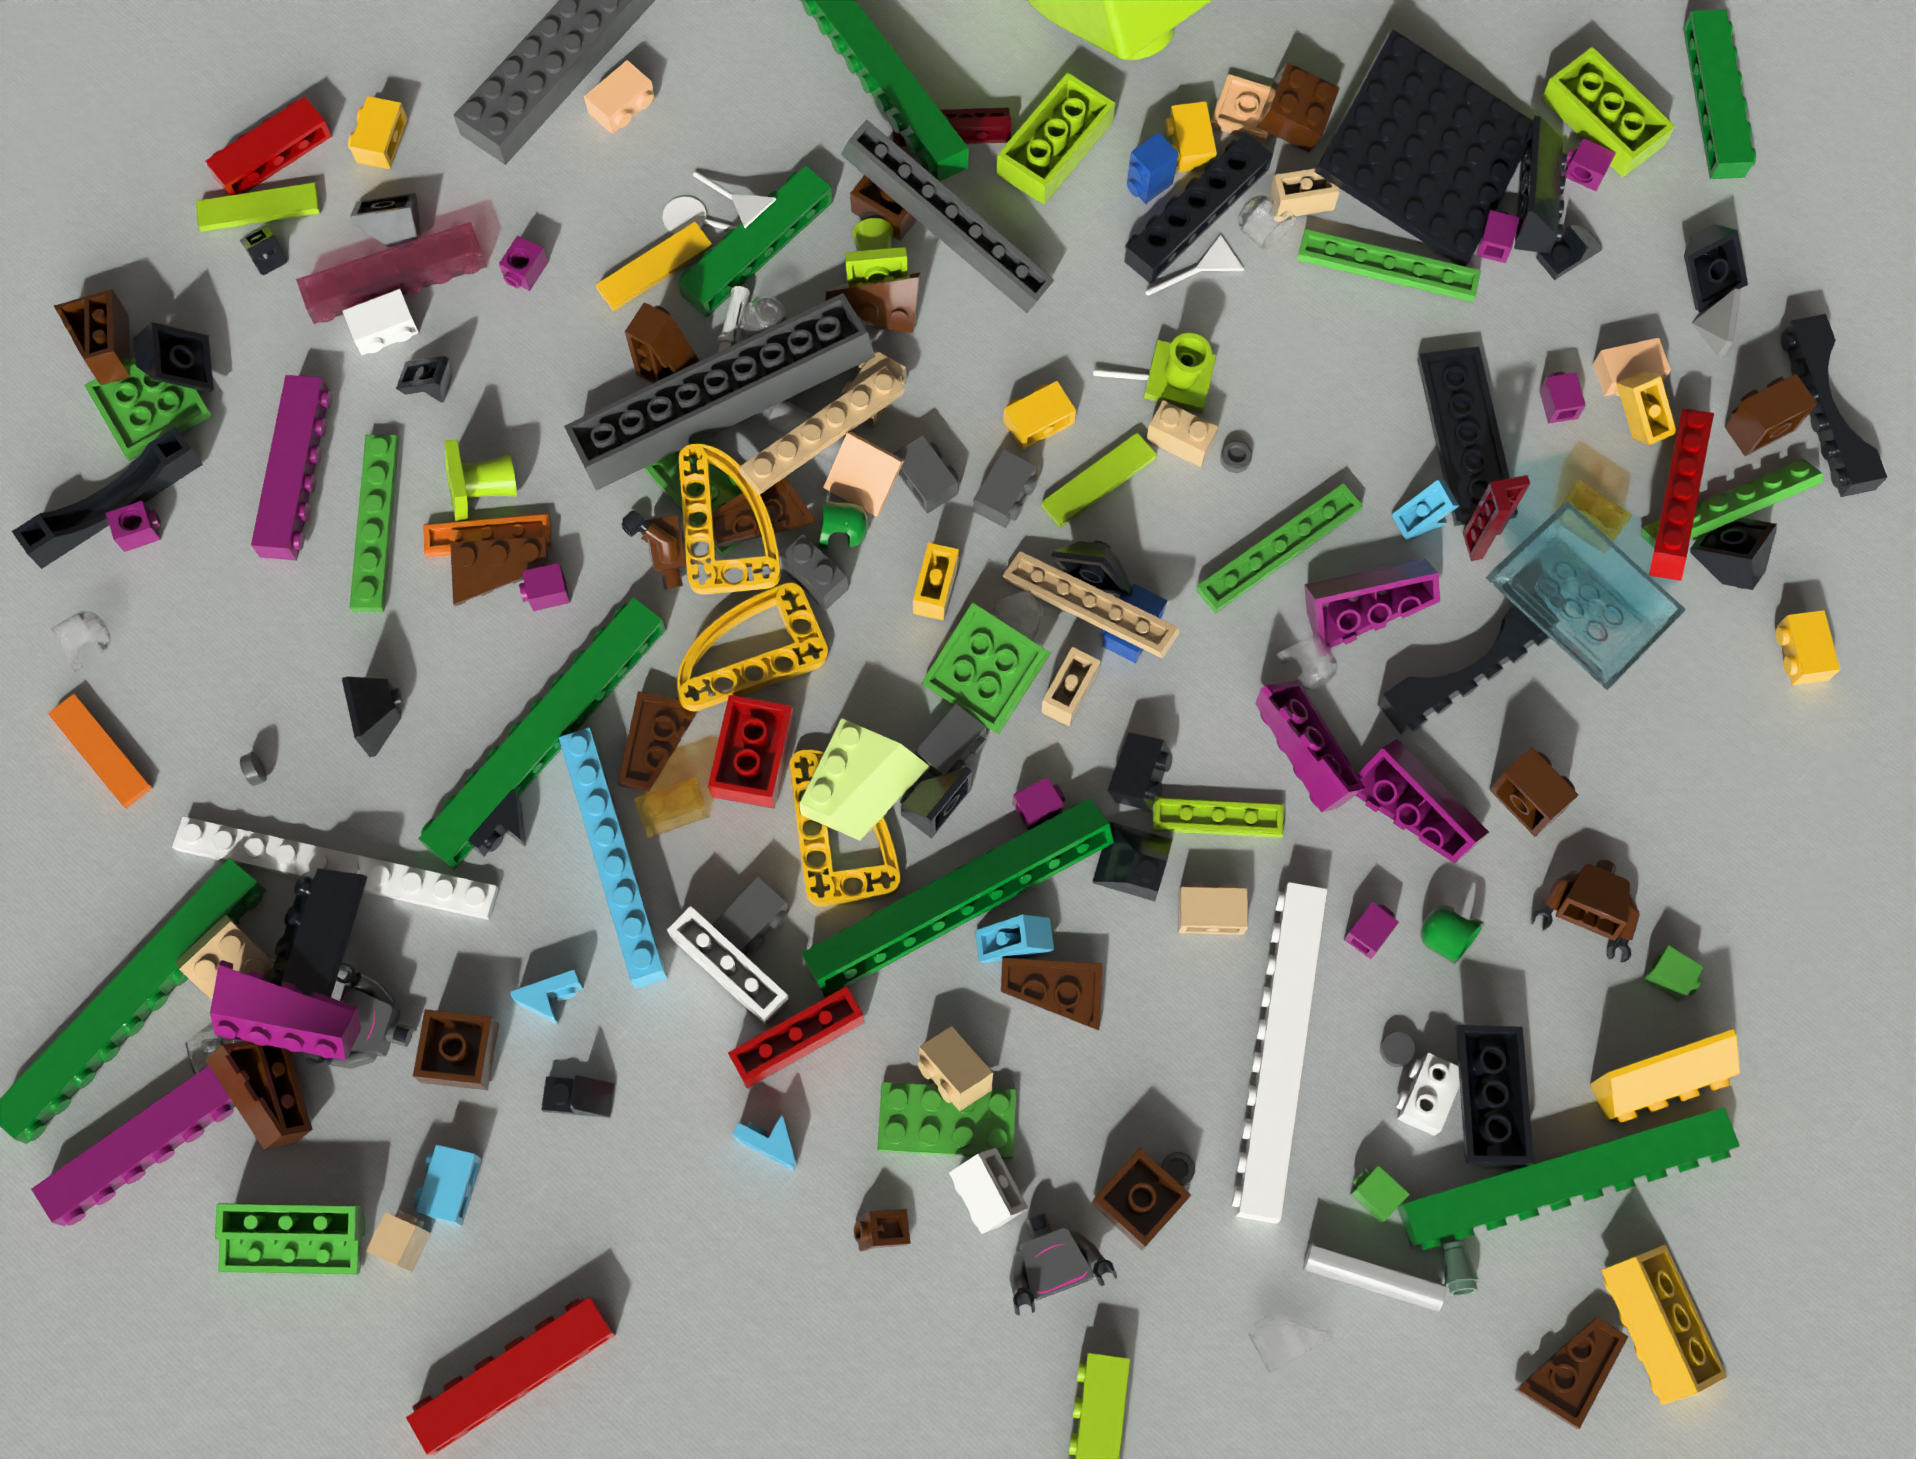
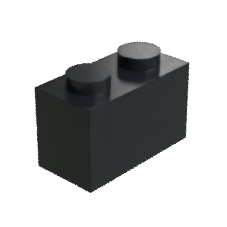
[1107,732,1173,811]

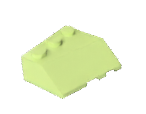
[799,718,930,841]

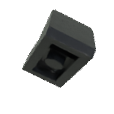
[1536,225,1602,280]
[240,226,287,275]
[396,356,452,402]
[468,791,526,857]
[541,1075,615,1118]

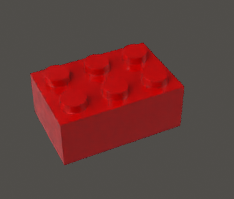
[708,695,795,809]

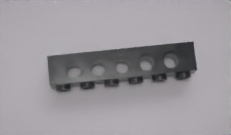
[1124,133,1273,284]

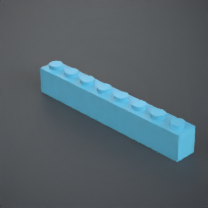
[558,728,668,989]

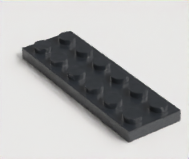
[1417,346,1518,526]

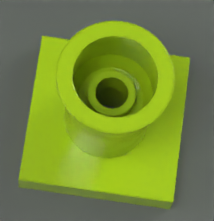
[845,218,908,284]
[1143,333,1216,414]
[444,439,517,522]

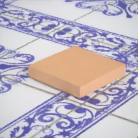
[1210,74,1271,144]
[823,432,904,517]

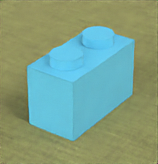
[414,1145,482,1226]

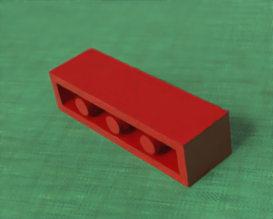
[205,96,332,196]
[728,986,865,1089]

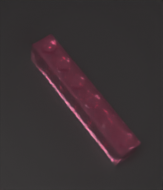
[296,222,487,324]

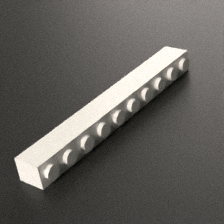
[1232,882,1327,1224]

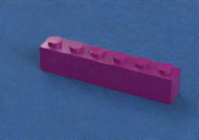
[251,375,332,561]
[31,1066,236,1226]

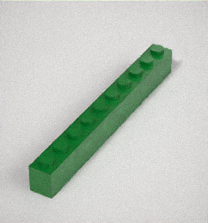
[800,0,969,181]
[418,597,666,870]
[801,798,1114,998]
[0,858,266,1144]
[1398,1107,1740,1251]

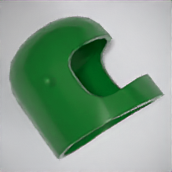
[818,501,868,549]
[1420,905,1484,964]

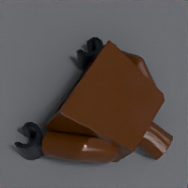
[621,511,686,590]
[1531,860,1640,962]

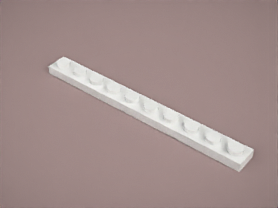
[172,817,499,920]

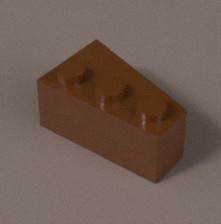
[54,289,130,385]
[625,302,700,383]
[205,1041,313,1150]

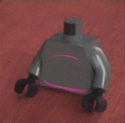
[306,962,413,1069]
[1009,1213,1117,1315]

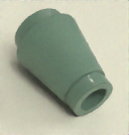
[1443,1241,1479,1296]

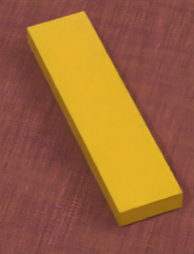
[596,222,713,312]

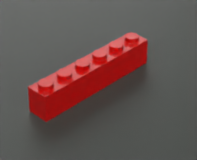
[1649,408,1714,581]
[406,1296,616,1455]

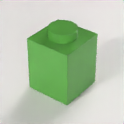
[1644,945,1704,1001]
[1351,1165,1410,1223]

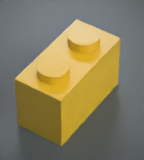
[348,96,407,169]
[1165,101,1217,173]
[1616,370,1677,445]
[1003,381,1076,451]
[913,542,959,621]
[1776,610,1840,685]

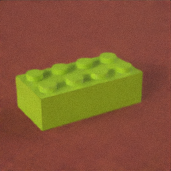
[1541,47,1675,178]
[996,72,1115,205]

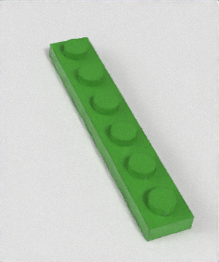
[1297,229,1481,302]
[349,434,399,612]
[1641,459,1823,547]
[1196,483,1363,614]

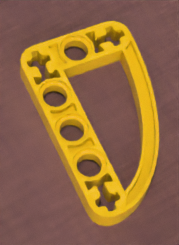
[679,444,781,594]
[677,582,828,711]
[790,750,900,906]

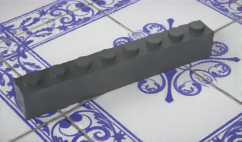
[841,119,1054,313]

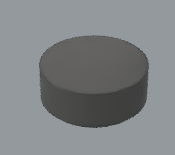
[1220,440,1252,473]
[240,752,267,786]
[1380,1032,1416,1067]
[1160,1152,1195,1187]

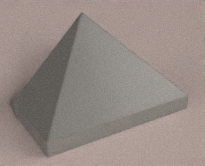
[1692,288,1741,357]

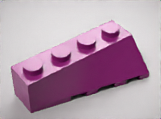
[1304,559,1440,656]
[1255,680,1365,813]
[1355,739,1489,863]
[210,960,361,1060]

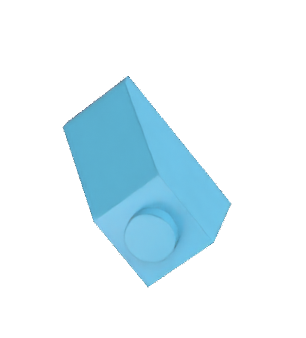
[975,914,1054,963]

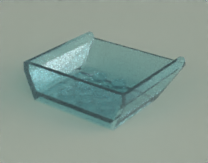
[1486,501,1686,690]

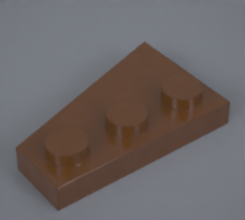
[825,272,921,333]
[701,477,815,548]
[450,537,548,607]
[618,691,698,792]
[1001,958,1102,1031]
[1515,1317,1629,1429]

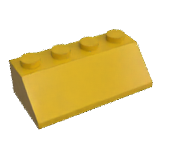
[1590,1029,1740,1124]
[1601,1244,1727,1405]

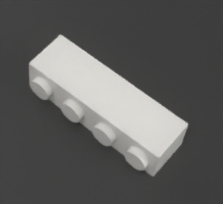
[667,906,790,1026]

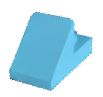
[1391,480,1459,541]
[510,970,583,1024]
[732,1115,797,1171]

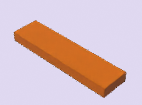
[423,513,552,557]
[47,694,152,809]

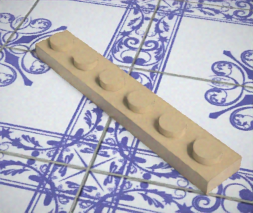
[739,366,905,495]
[1003,551,1179,658]

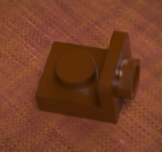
[854,1209,911,1251]

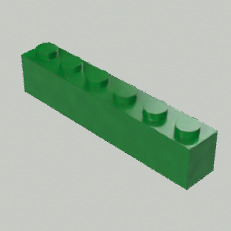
[1683,9,1756,179]
[678,166,833,318]

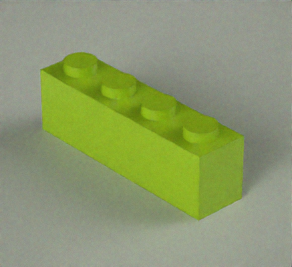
[1068,1353,1130,1459]

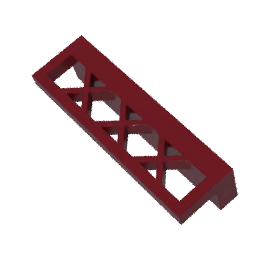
[893,107,1012,146]
[1463,475,1531,561]

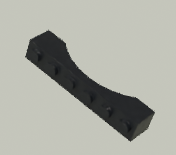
[1781,314,1887,497]
[11,427,203,569]
[1377,593,1558,734]

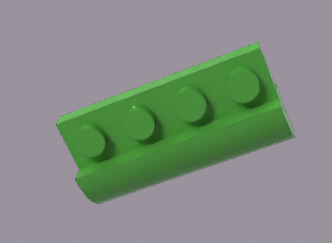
[215,1203,365,1275]

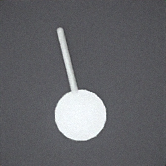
[662,196,737,234]

